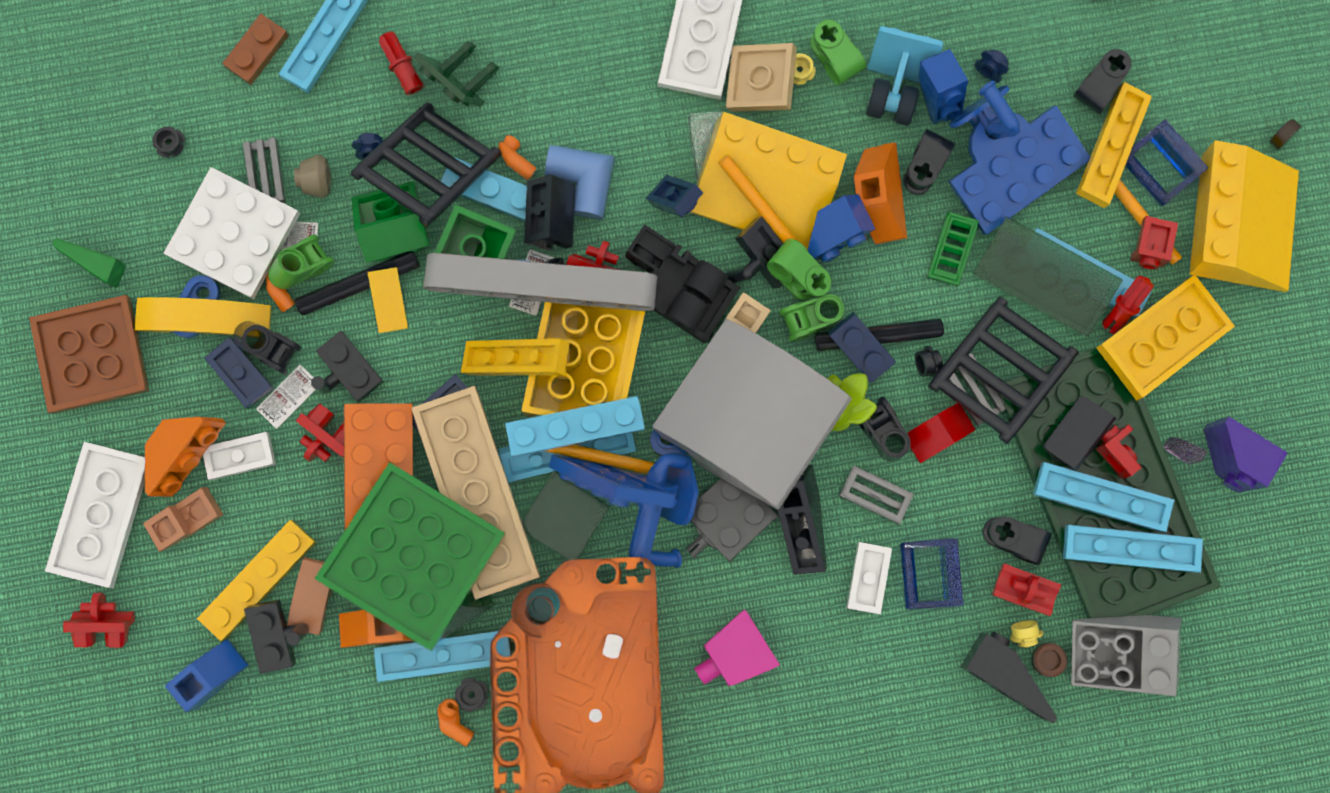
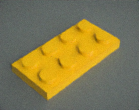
[1096,276,1235,401]

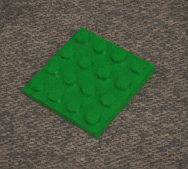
[314,462,506,651]

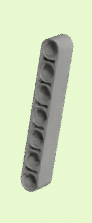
[423,253,658,311]

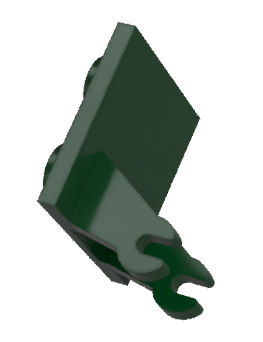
[414,41,499,107]

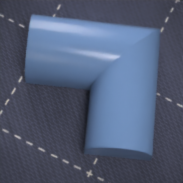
[545,145,615,220]

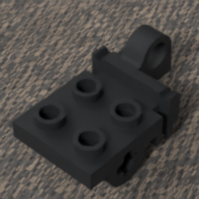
[625,224,740,343]

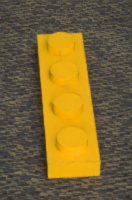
[1076,82,1152,208]
[461,338,570,376]
[197,520,317,641]

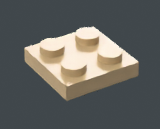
[726,43,797,112]

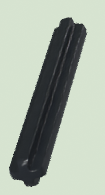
[295,251,419,315]
[814,319,944,351]

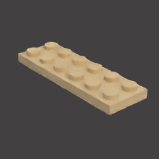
[411,386,541,600]

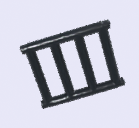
[350,102,501,227]
[928,296,1079,444]

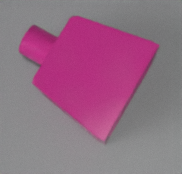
[694,610,780,687]

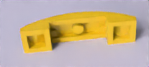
[135,297,271,338]

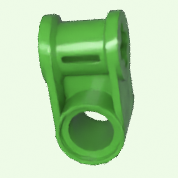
[810,20,866,86]
[268,234,335,289]
[767,239,831,301]
[779,294,844,343]

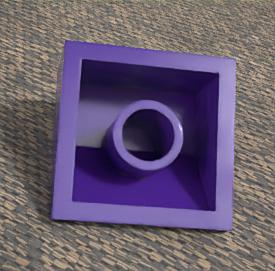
[1204,417,1288,493]

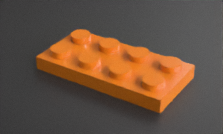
[344,404,413,531]

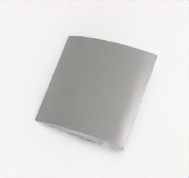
[652,319,852,510]

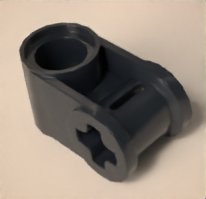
[1073,49,1131,114]
[903,129,955,195]
[234,321,302,375]
[858,396,910,462]
[982,516,1052,566]

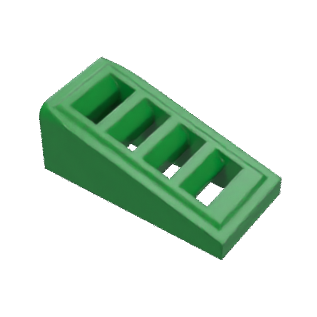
[927,212,979,287]
[52,238,126,288]

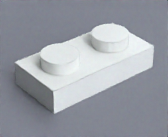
[203,432,276,481]
[846,542,892,614]

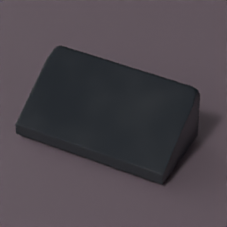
[1043,396,1116,471]

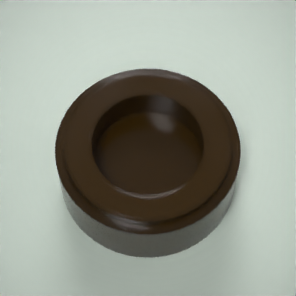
[1270,119,1302,151]

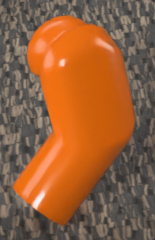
[498,135,536,180]
[266,266,295,312]
[437,699,475,747]

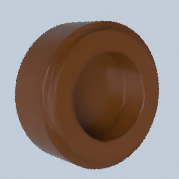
[1031,643,1067,677]

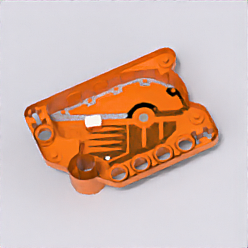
[490,557,664,793]

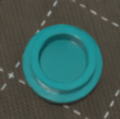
[526,587,560,621]

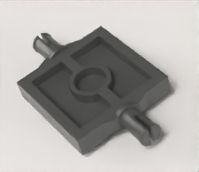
[685,479,778,563]

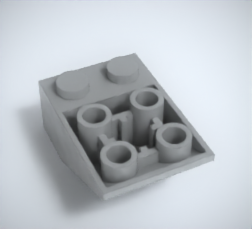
[1071,615,1181,696]

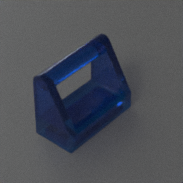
[1125,119,1209,207]
[900,538,964,609]

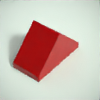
[907,403,976,464]

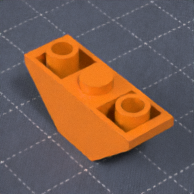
[854,142,907,244]
[145,417,226,497]
[339,610,442,648]

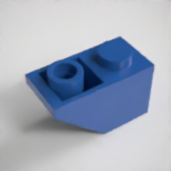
[918,49,968,124]
[808,194,876,263]
[165,639,249,712]

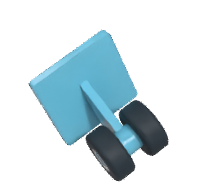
[866,26,943,126]

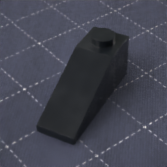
[777,464,827,575]
[960,631,1057,724]

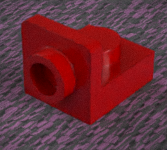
[1130,216,1178,270]
[1096,424,1142,479]

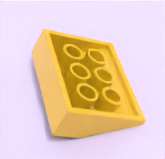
[690,112,847,250]
[1189,140,1299,292]
[521,302,645,417]

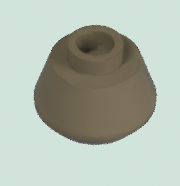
[294,154,331,199]

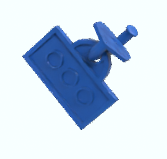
[947,81,1090,235]
[549,453,698,568]

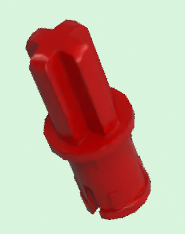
[379,31,424,96]
[1102,275,1154,334]

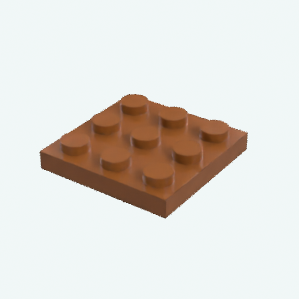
[29,295,149,414]

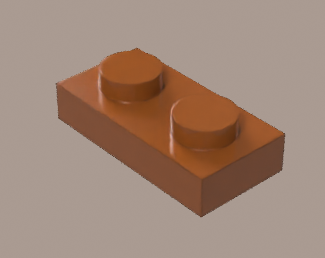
[222,13,289,85]

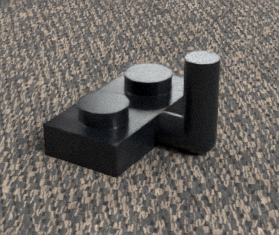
[726,216,783,289]
[311,331,384,403]
[244,599,309,674]

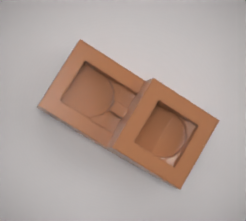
[143,487,223,552]
[287,557,333,635]

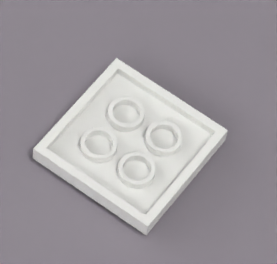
[164,167,300,299]

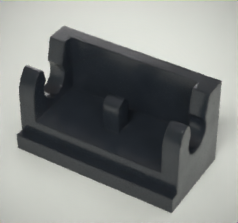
[524,174,575,250]

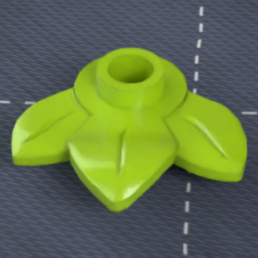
[827,373,877,431]

